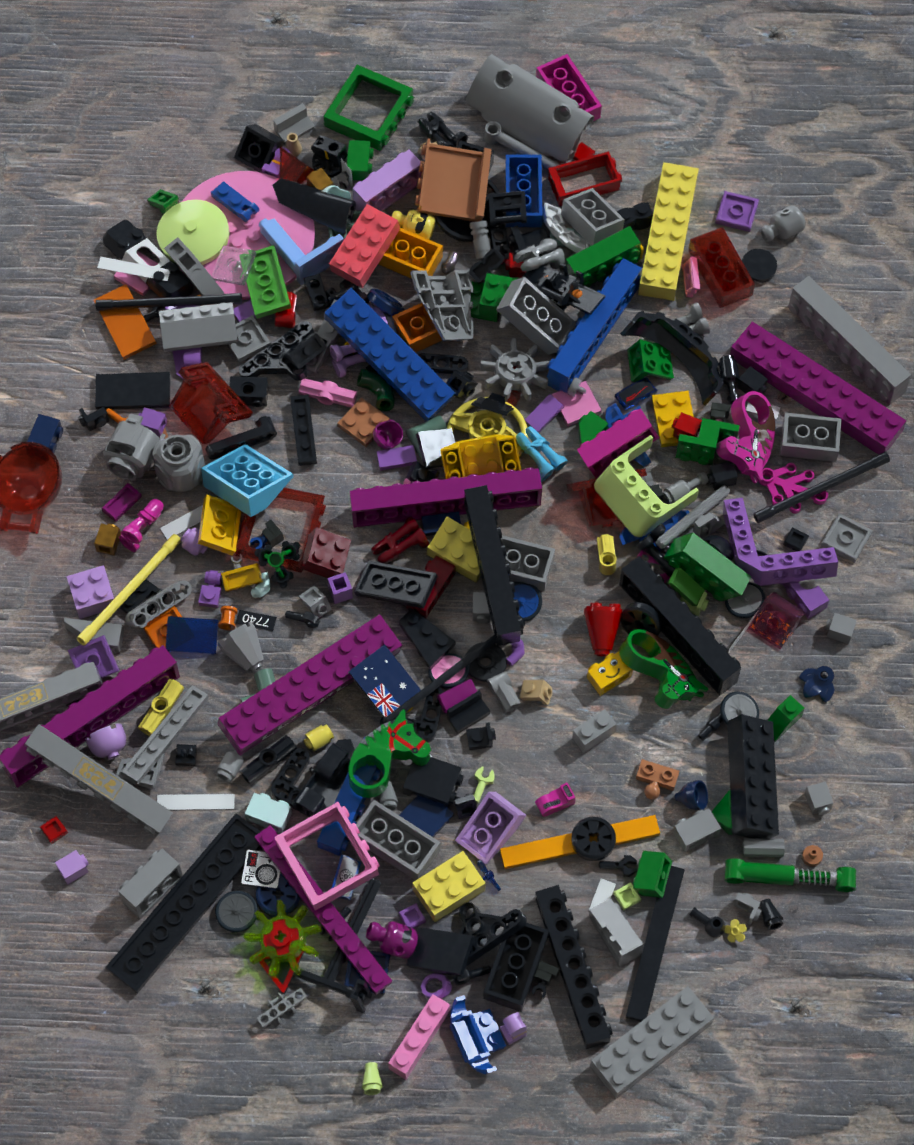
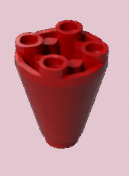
[584,602,622,657]

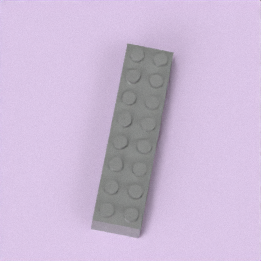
[788,276,911,405]

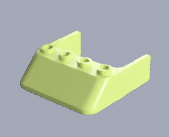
[594,435,699,537]

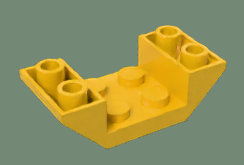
[440,434,521,479]

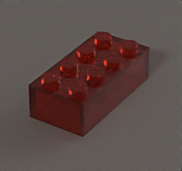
[688,227,755,308]

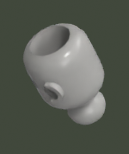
[760,205,806,242]

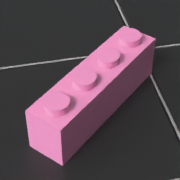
[388,994,450,1080]

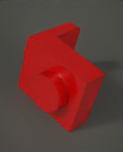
[505,253,526,278]

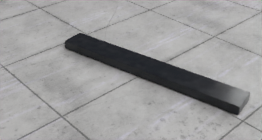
[625,866,685,1022]

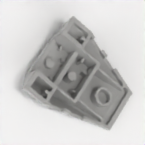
[410,270,473,341]

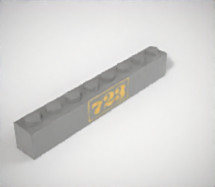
[0,662,102,731]
[24,724,173,835]

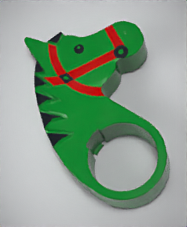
[349,709,430,798]

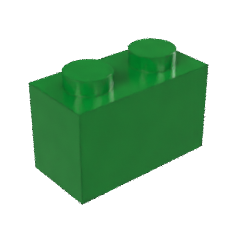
[347,140,374,181]
[633,851,672,898]

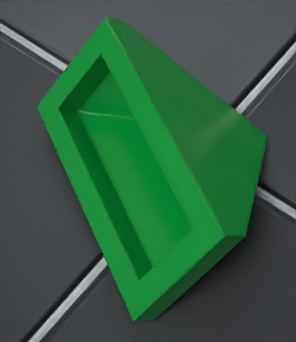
[711,790,733,835]

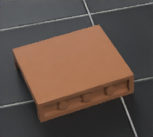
[415,138,492,222]

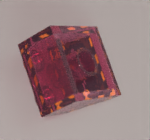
[749,592,806,649]

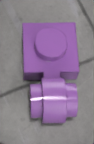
[198,570,222,608]

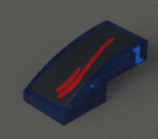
[614,377,657,410]

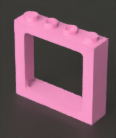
[274,802,380,911]

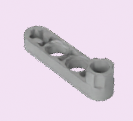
[126,581,192,628]

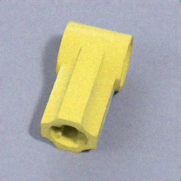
[597,534,617,575]

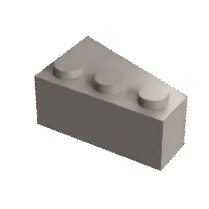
[589,898,643,967]

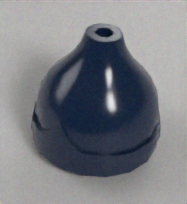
[675,780,708,810]

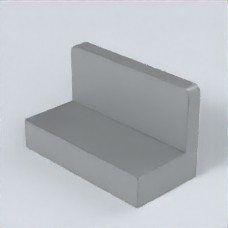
[273,103,315,144]

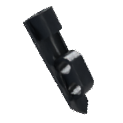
[272,178,356,235]
[292,739,355,817]

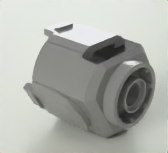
[103,414,166,481]
[153,435,205,492]

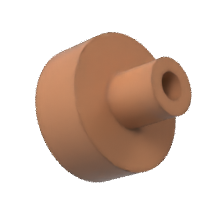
[802,845,823,867]

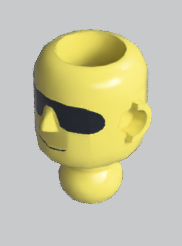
[392,210,435,240]

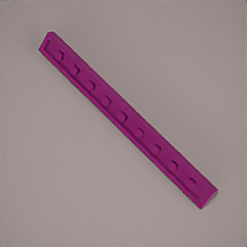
[254,825,392,995]

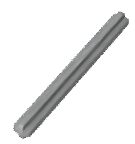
[656,485,730,549]

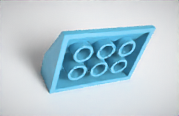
[201,444,293,517]

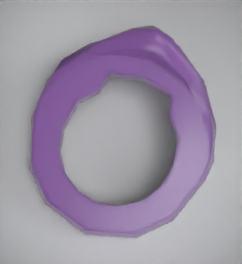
[421,973,452,999]

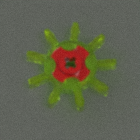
[244,900,321,978]

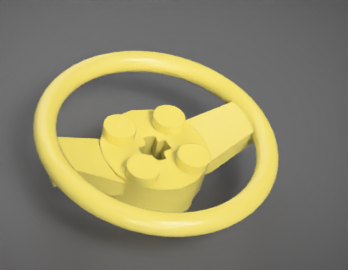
[447,397,528,457]

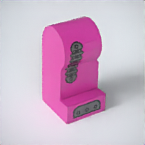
[535,782,576,817]

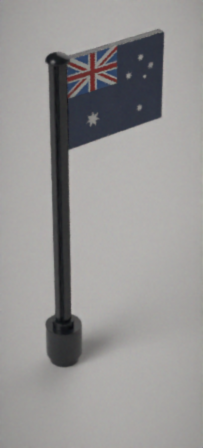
[348,615,525,723]

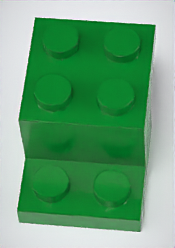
[471,273,518,322]
[675,418,740,465]

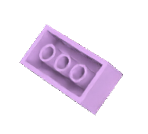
[353,149,422,211]

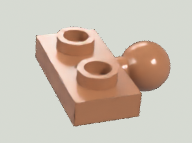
[636,759,680,800]

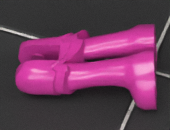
[119,499,164,552]

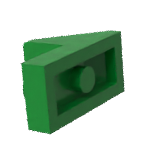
[147,189,179,215]

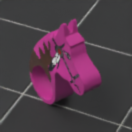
[716,391,775,484]

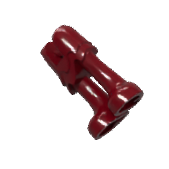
[371,516,429,564]

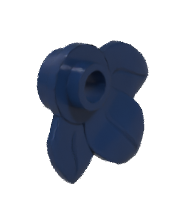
[799,666,835,703]

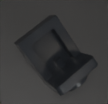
[78,407,109,431]

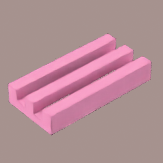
[682,257,700,298]

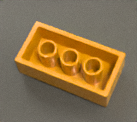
[378,228,443,279]

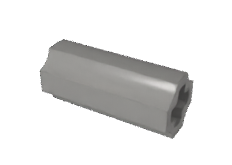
[742,838,785,857]

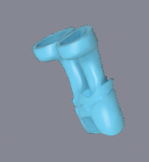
[516,426,568,482]

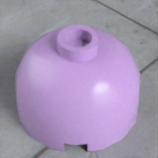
[85,724,126,760]

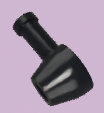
[689,907,725,938]

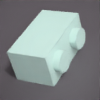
[245,793,292,834]

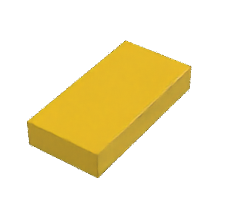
[221,563,263,592]

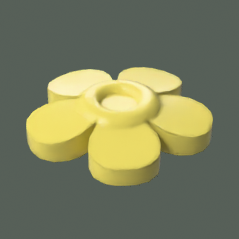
[725,919,747,943]

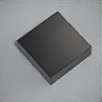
[783,527,809,552]

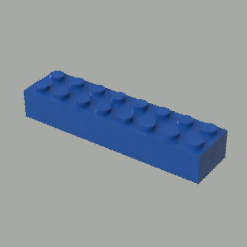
[547,258,642,393]
[324,288,455,421]

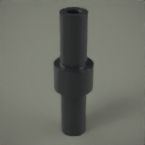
[698,712,723,741]

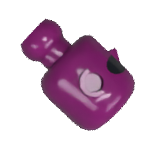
[366,921,418,959]

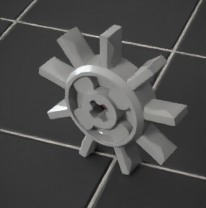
[480,338,550,401]

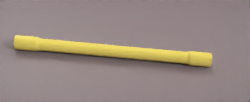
[77,534,181,646]

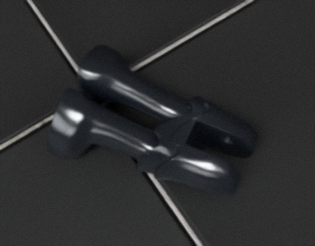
[418,111,468,148]
[636,523,676,578]

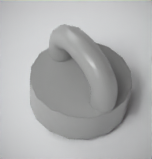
[568,378,586,397]

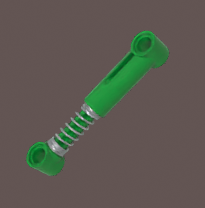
[725,858,856,892]

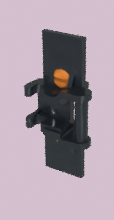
[521,263,605,315]

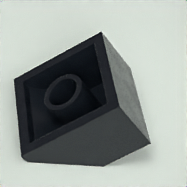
[234,124,285,173]

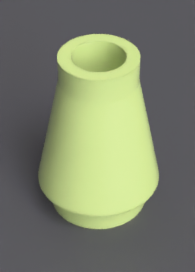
[362,1062,383,1095]

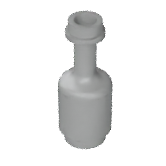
[663,472,709,504]
[216,750,244,782]

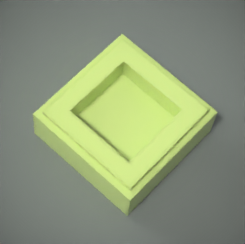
[613,882,641,911]

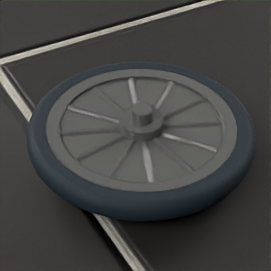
[215,891,258,932]

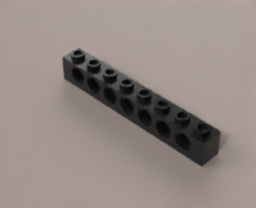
[535,885,613,1049]

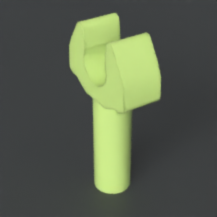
[474,766,495,804]

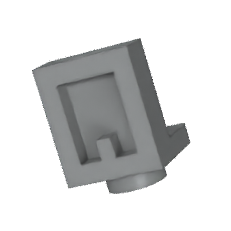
[299,586,331,619]

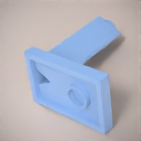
[259,219,344,285]

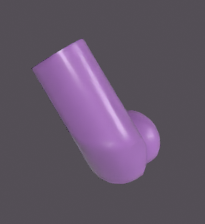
[506,639,525,666]

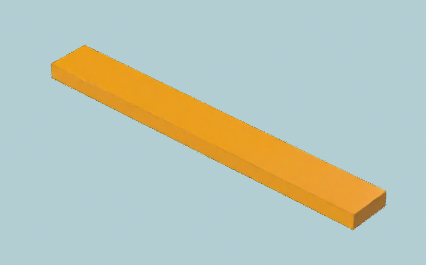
[500,815,660,869]

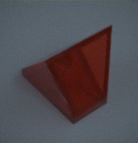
[279,147,315,184]

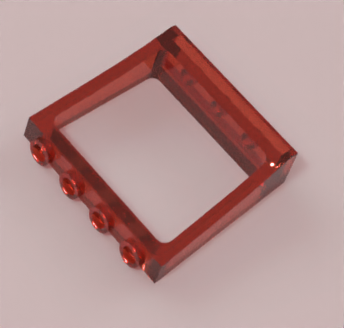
[234,488,326,573]

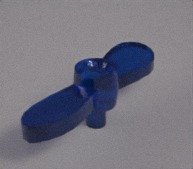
[476,859,501,891]

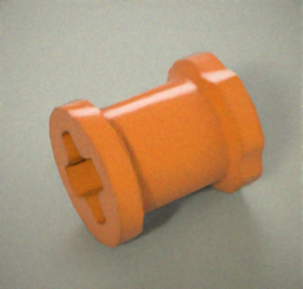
[218,606,238,630]

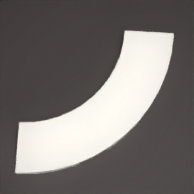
[542,203,590,253]

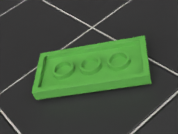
[240,245,292,319]

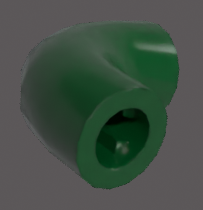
[357,369,395,411]

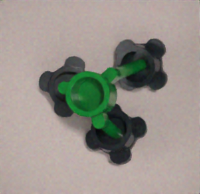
[254,541,301,588]

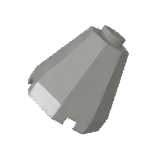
[218,622,264,672]

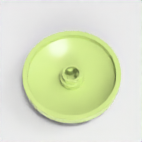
[157,200,229,265]

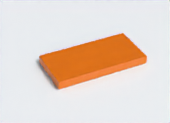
[94,284,157,360]

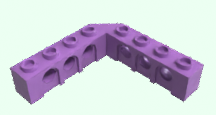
[723,498,838,586]

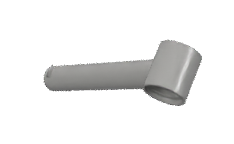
[484,121,560,170]

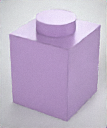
[55,850,89,885]

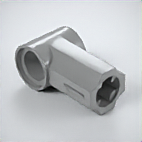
[487,671,521,712]

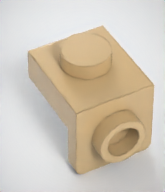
[519,680,553,705]

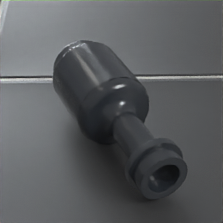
[718,355,740,404]

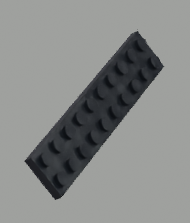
[105,813,261,994]

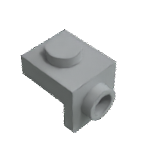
[733,892,762,925]

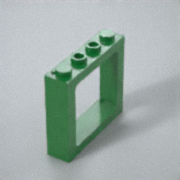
[323,64,414,151]

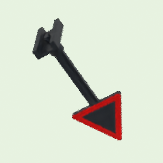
[256,948,372,1013]

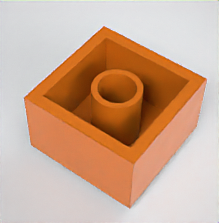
[392,303,442,353]

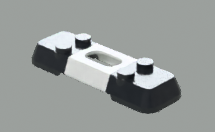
[102,220,193,298]

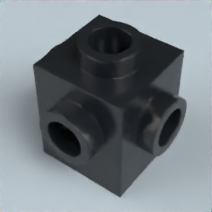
[446,371,478,398]

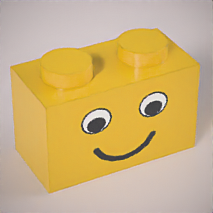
[587,651,633,696]

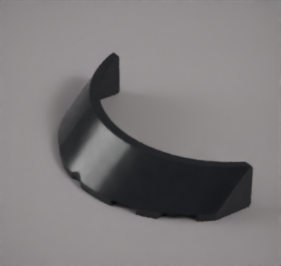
[620,311,723,406]

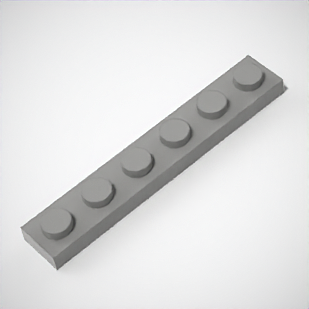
[121,685,208,785]

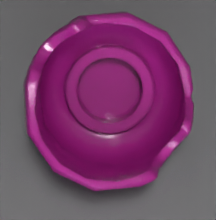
[373,419,403,449]

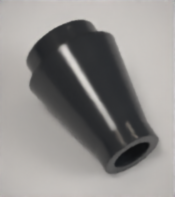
[760,899,783,930]

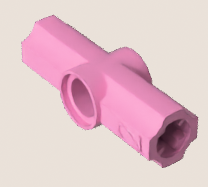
[299,378,357,408]

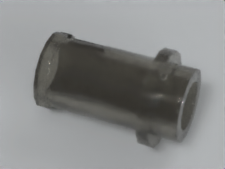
[441,251,460,275]

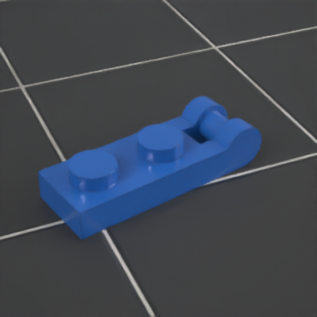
[211,181,260,222]

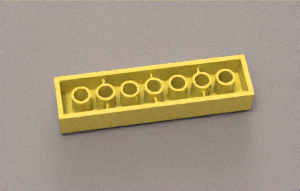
[638,162,699,301]

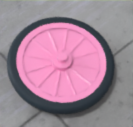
[428,653,469,688]

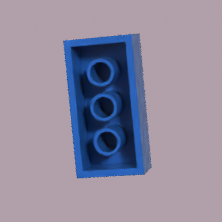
[505,155,542,227]

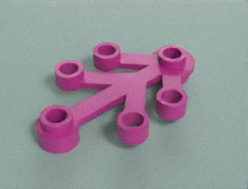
[758,463,828,514]

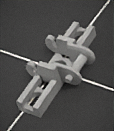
[256,988,307,1028]

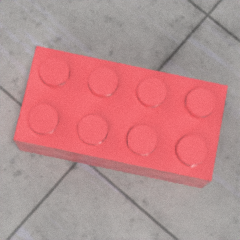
[329,204,400,288]

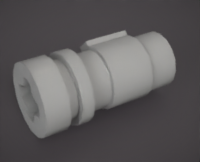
[469,220,491,259]

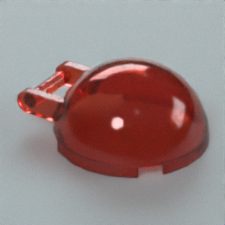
[0,442,62,534]

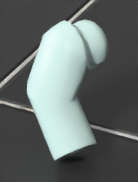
[251,572,270,598]

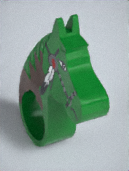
[619,629,709,709]

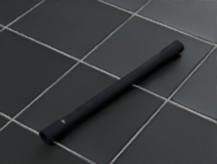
[95,293,242,311]
[753,452,890,523]

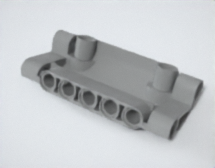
[465,54,594,164]

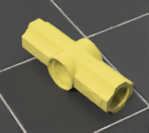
[138,679,184,736]

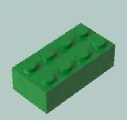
[566,226,641,288]
[664,533,751,601]

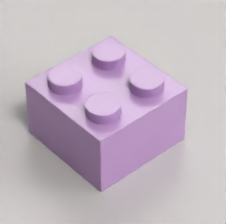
[67,565,114,619]

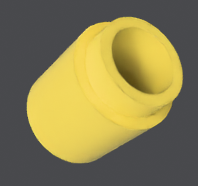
[303,724,334,751]

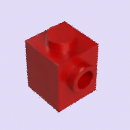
[671,412,702,440]

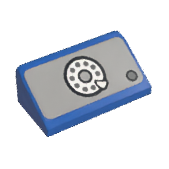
[331,854,361,900]

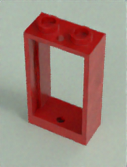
[547,151,622,207]

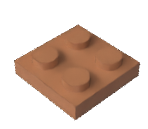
[337,397,390,447]

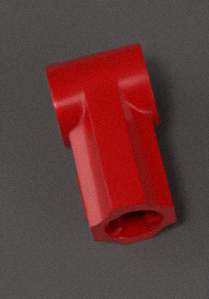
[275,292,297,328]

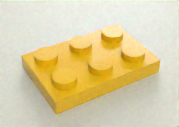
[651,391,698,447]
[197,494,241,556]

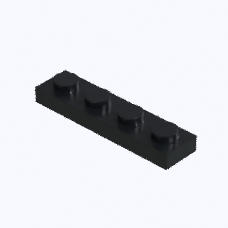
[290,395,317,466]

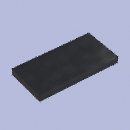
[95,372,171,410]
[354,560,438,609]

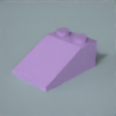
[455,792,526,864]

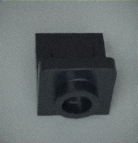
[406,461,440,482]
[466,722,496,751]

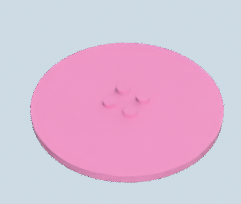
[178,171,315,300]

